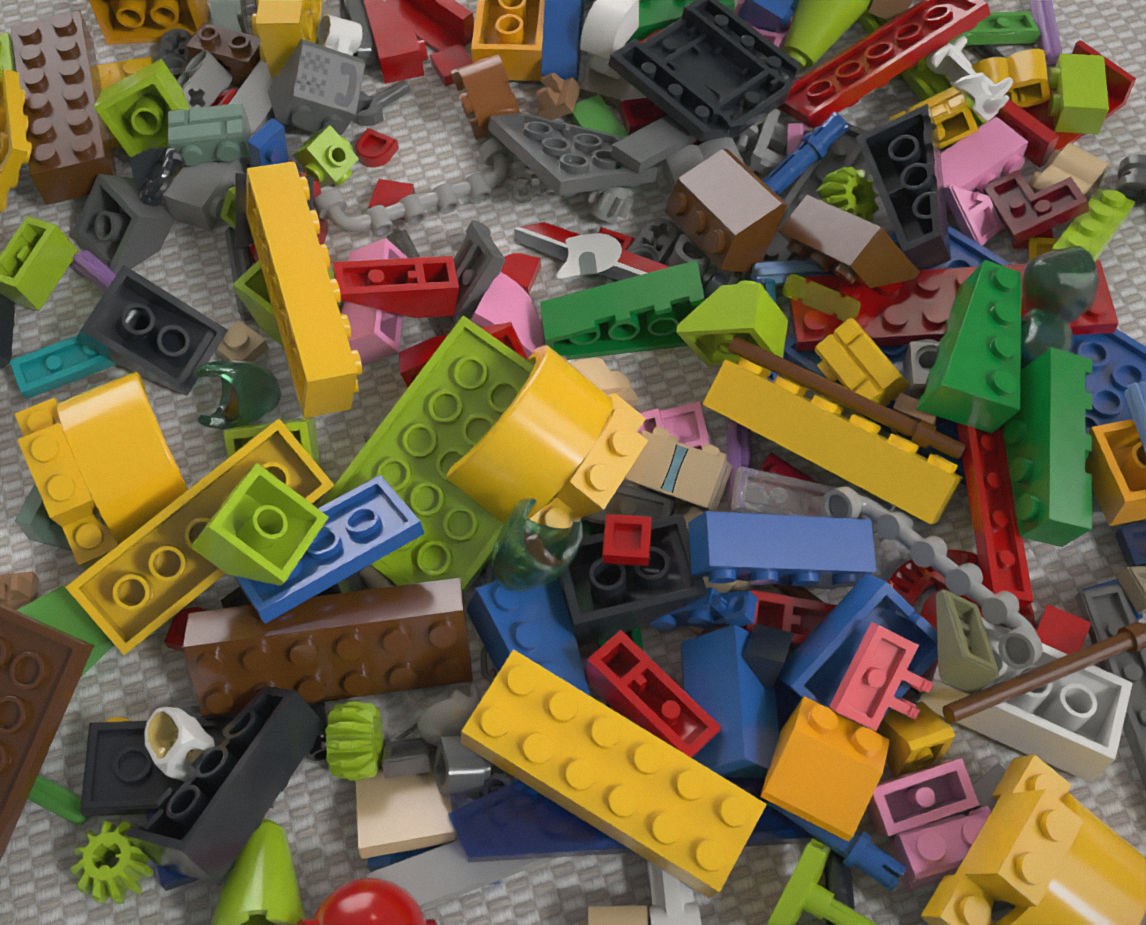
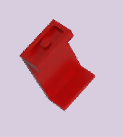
[989,40,1136,168]

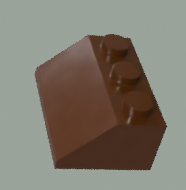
[664,149,788,273]
[778,195,920,288]

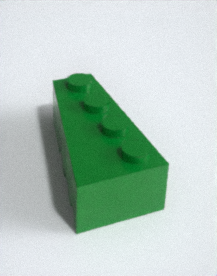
[540,260,705,360]
[916,260,1021,433]
[1002,347,1092,547]

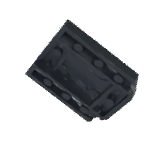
[608,0,799,141]

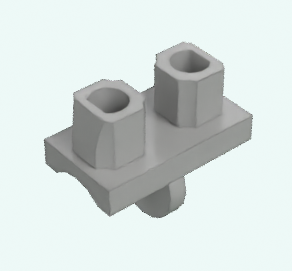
[729,109,788,176]

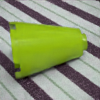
[783,0,871,69]
[210,819,307,925]

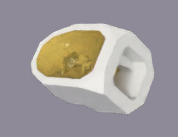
[145,707,215,782]

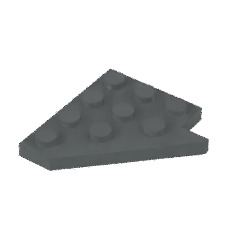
[488,113,661,197]

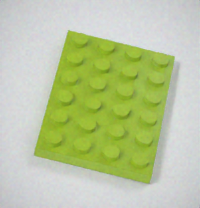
[317,316,534,596]

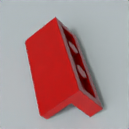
[385,0,474,52]

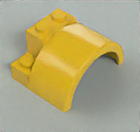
[446,345,648,554]
[14,372,189,570]
[920,754,1146,925]

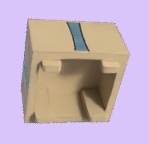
[625,426,733,512]

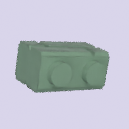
[168,103,251,166]

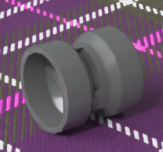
[1115,154,1146,207]

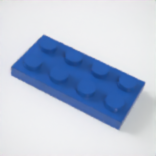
[232,475,425,624]

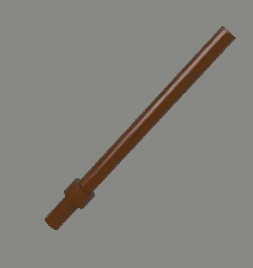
[728,335,966,460]
[942,622,1146,724]

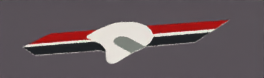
[514,222,669,281]

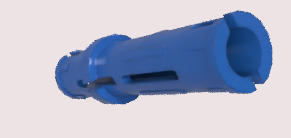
[762,112,850,195]
[767,801,907,893]

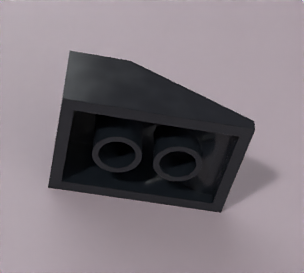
[76,264,228,396]
[553,514,708,646]

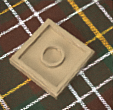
[355,760,456,859]

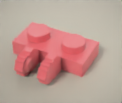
[829,622,934,731]

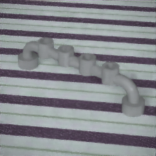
[314,137,511,237]
[821,487,1043,669]

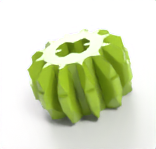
[816,166,880,222]
[325,701,384,781]
[70,821,154,904]

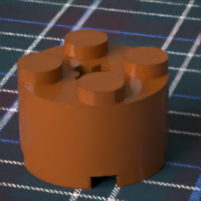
[450,54,520,140]

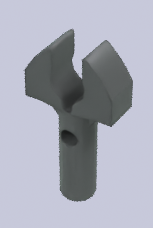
[355,80,411,126]

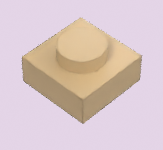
[214,320,269,373]

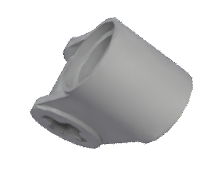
[177,50,232,109]

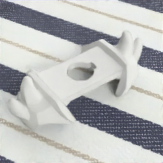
[925,36,1013,121]

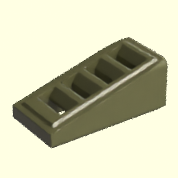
[936,589,999,694]

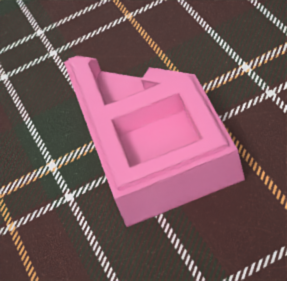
[944,184,1005,246]

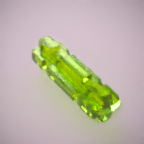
[783,274,861,321]

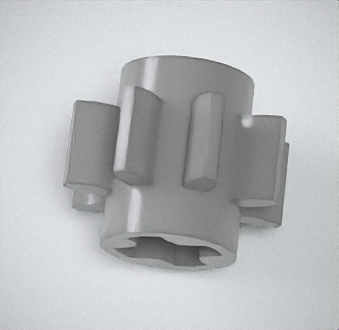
[587,186,634,223]

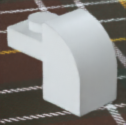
[580,0,639,80]

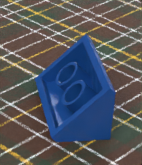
[680,624,779,778]

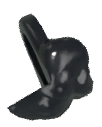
[129,147,186,206]

